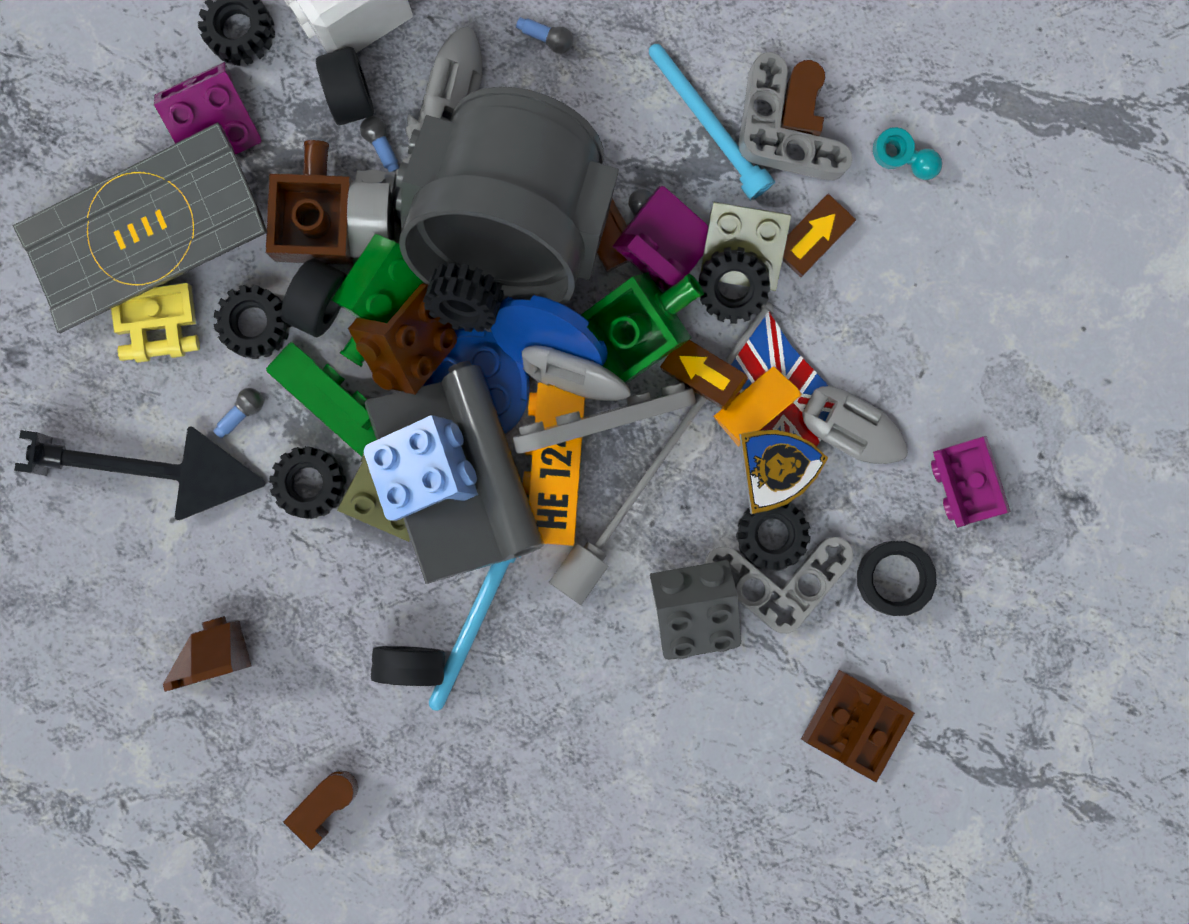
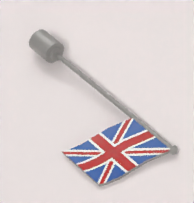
[549,302,835,605]

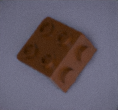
[348,283,457,395]

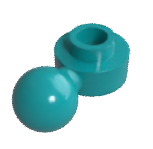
[872,127,943,180]

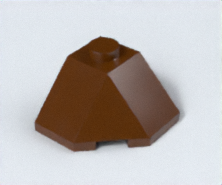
[163,616,252,692]

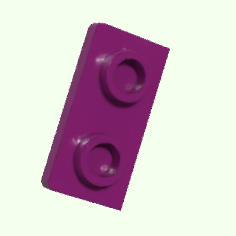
[931,436,1011,528]

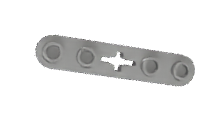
[513,382,697,453]

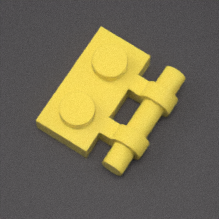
[111,283,200,363]

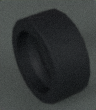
[857,541,937,616]

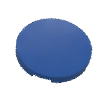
[491,295,607,366]
[423,328,530,435]

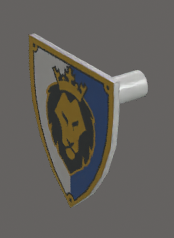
[739,430,828,514]

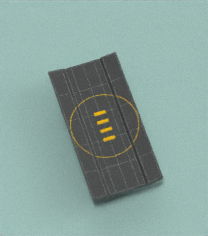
[12,123,267,333]

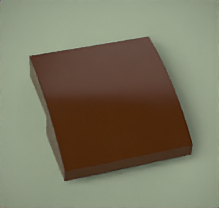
[801,670,915,783]

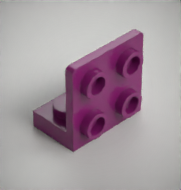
[153,62,262,154]
[612,186,709,292]

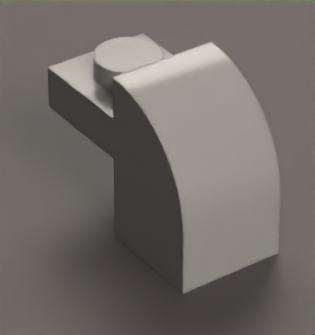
[347,170,396,257]

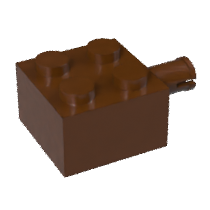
[265,140,354,265]

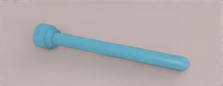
[649,44,775,201]
[429,556,521,711]

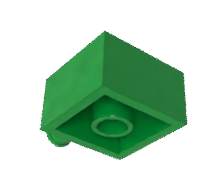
[331,234,426,367]
[581,272,704,384]

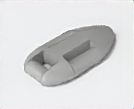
[425,26,482,121]
[522,345,631,401]
[802,386,908,464]

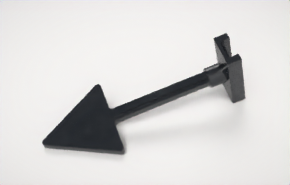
[14,426,266,521]

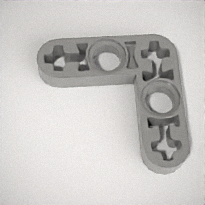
[739,52,852,181]
[705,537,853,634]

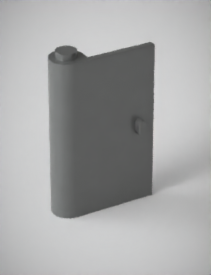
[364,361,544,584]

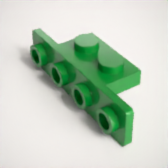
[266,342,377,457]

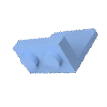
[364,415,478,521]

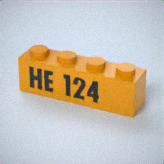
[523,383,585,546]

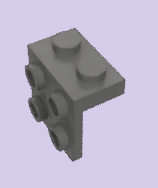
[650,560,741,660]

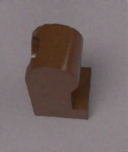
[780,60,825,136]
[283,771,358,851]

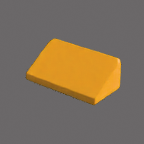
[713,366,802,447]

